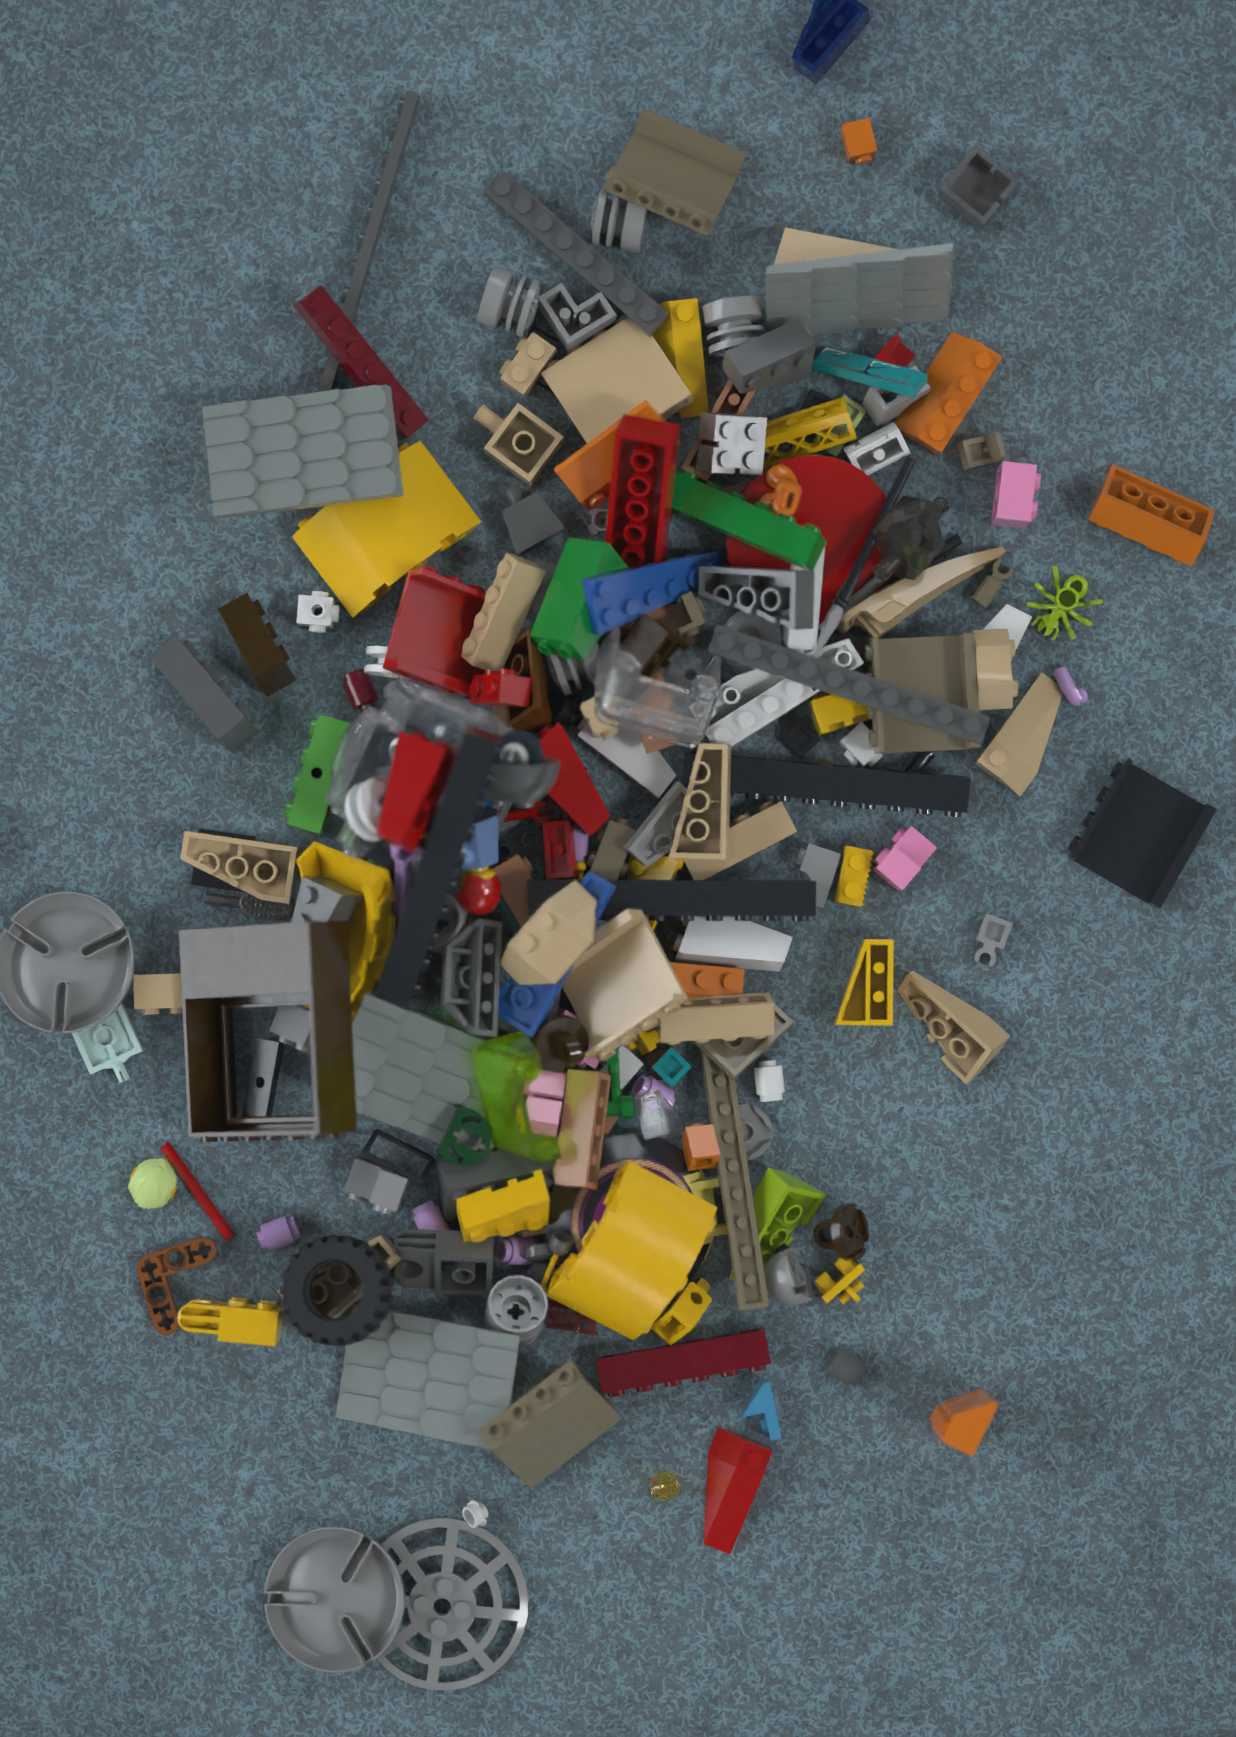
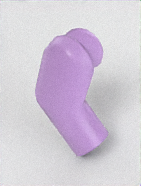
[1053,667,1088,706]

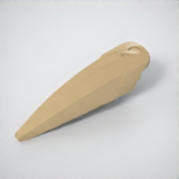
[836,547,1006,639]

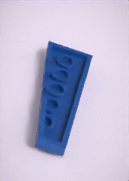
[582,549,723,635]

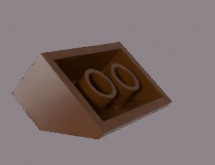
[503,628,552,733]

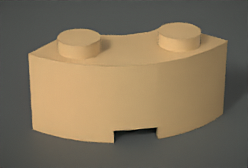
[973,628,1018,710]

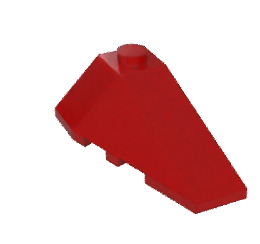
[704,1427,773,1554]

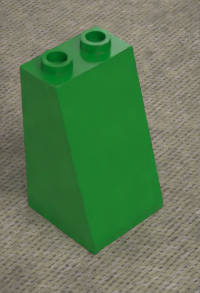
[530,537,628,660]

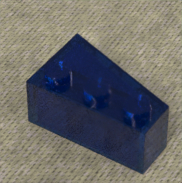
[792,0,870,85]

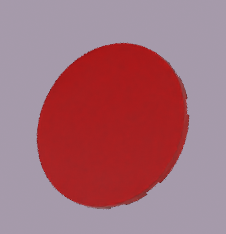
[726,454,897,625]

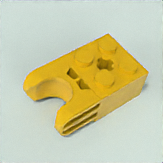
[178,1297,283,1347]

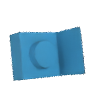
[741,1379,782,1441]

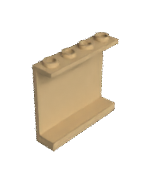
[541,315,693,443]
[563,909,688,1060]

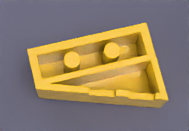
[808,692,871,736]
[833,939,894,1026]
[456,1169,549,1242]

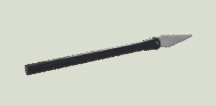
[813,456,916,658]

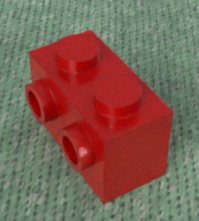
[470,669,532,708]

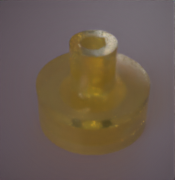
[650,1471,680,1502]

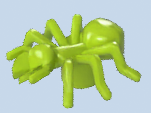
[1026,566,1103,641]

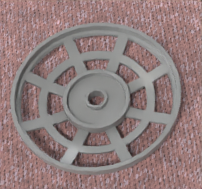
[376,1517,528,1691]

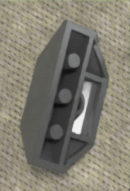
[441,919,502,1037]

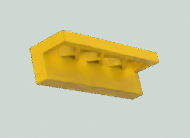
[763,397,857,469]

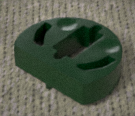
[436,1108,491,1166]

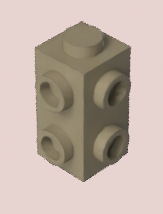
[586,817,636,880]

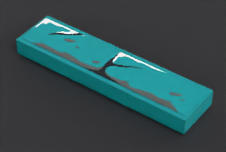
[813,346,927,398]

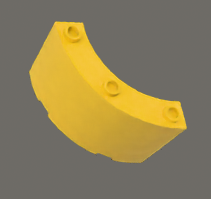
[292,441,481,618]
[296,841,396,1023]
[546,1161,717,1340]

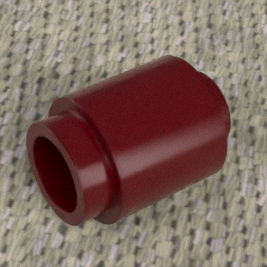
[342,669,380,713]

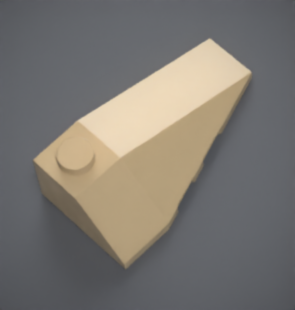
[975,672,1063,797]
[180,831,301,904]
[897,970,1010,1085]

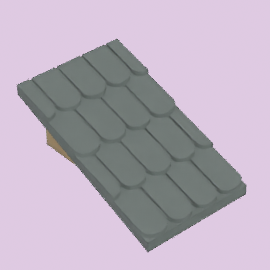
[765,227,954,336]
[202,384,404,519]
[352,993,536,1153]
[336,1303,520,1449]

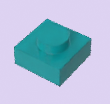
[652,1047,692,1087]

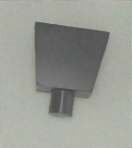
[502,484,565,557]

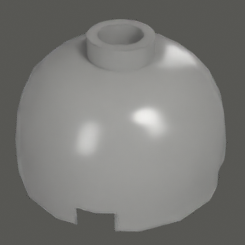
[764,1247,814,1306]

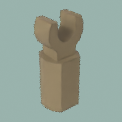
[971,559,1014,609]

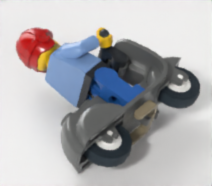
[375,724,561,915]

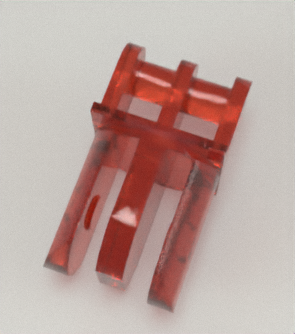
[545,1300,598,1335]

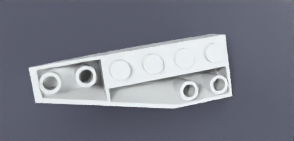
[688,639,864,748]

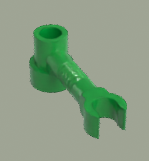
[606,1047,634,1119]

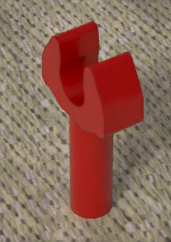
[499,797,553,826]

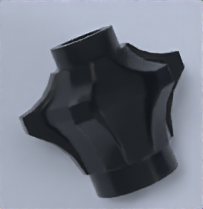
[549,690,584,729]

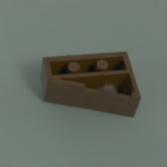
[218,593,297,697]
[592,613,690,708]

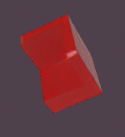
[874,333,915,368]

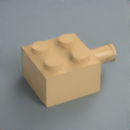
[473,403,564,487]

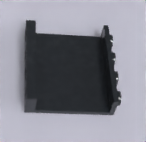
[1067,758,1217,909]

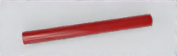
[160,1142,235,1241]

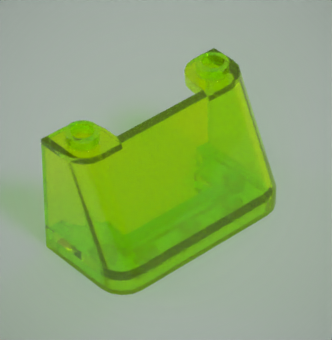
[471,1031,562,1163]

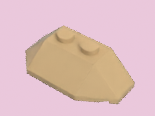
[500,880,597,985]

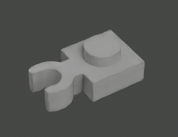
[973,913,1013,967]

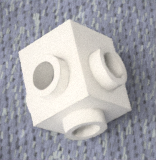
[296,591,339,633]

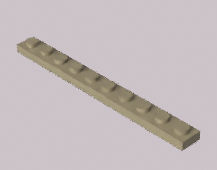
[699,1048,769,1312]

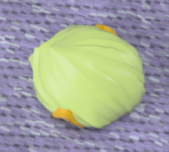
[128,1157,178,1210]

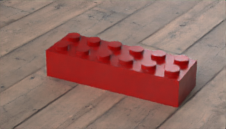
[605,414,680,568]

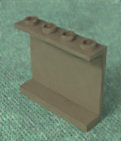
[603,108,747,236]
[864,633,981,754]
[478,1360,622,1488]

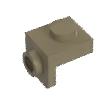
[956,431,1006,471]
[676,591,705,639]

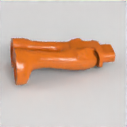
[758,464,801,516]

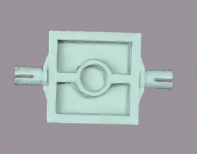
[72,1003,144,1084]

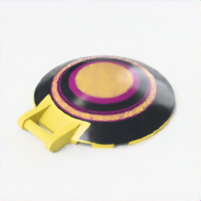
[546,1133,727,1281]

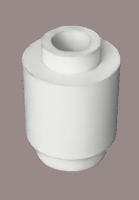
[754,1060,785,1102]

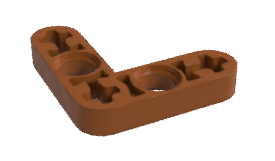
[136,1237,218,1335]

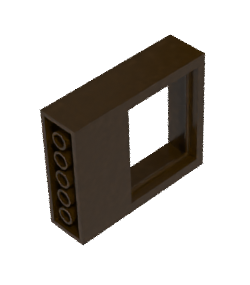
[179,921,357,1142]

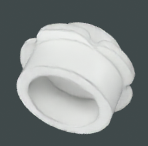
[462,1500,488,1528]

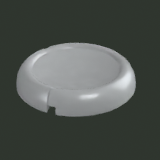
[0,892,135,1034]
[264,1527,405,1673]

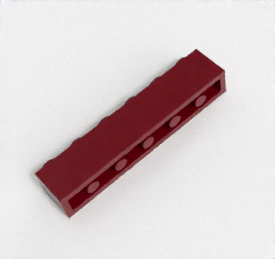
[293,285,429,440]
[596,1327,771,1398]

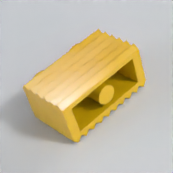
[834,846,874,907]

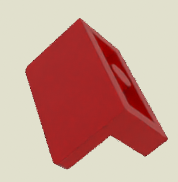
[542,820,577,879]

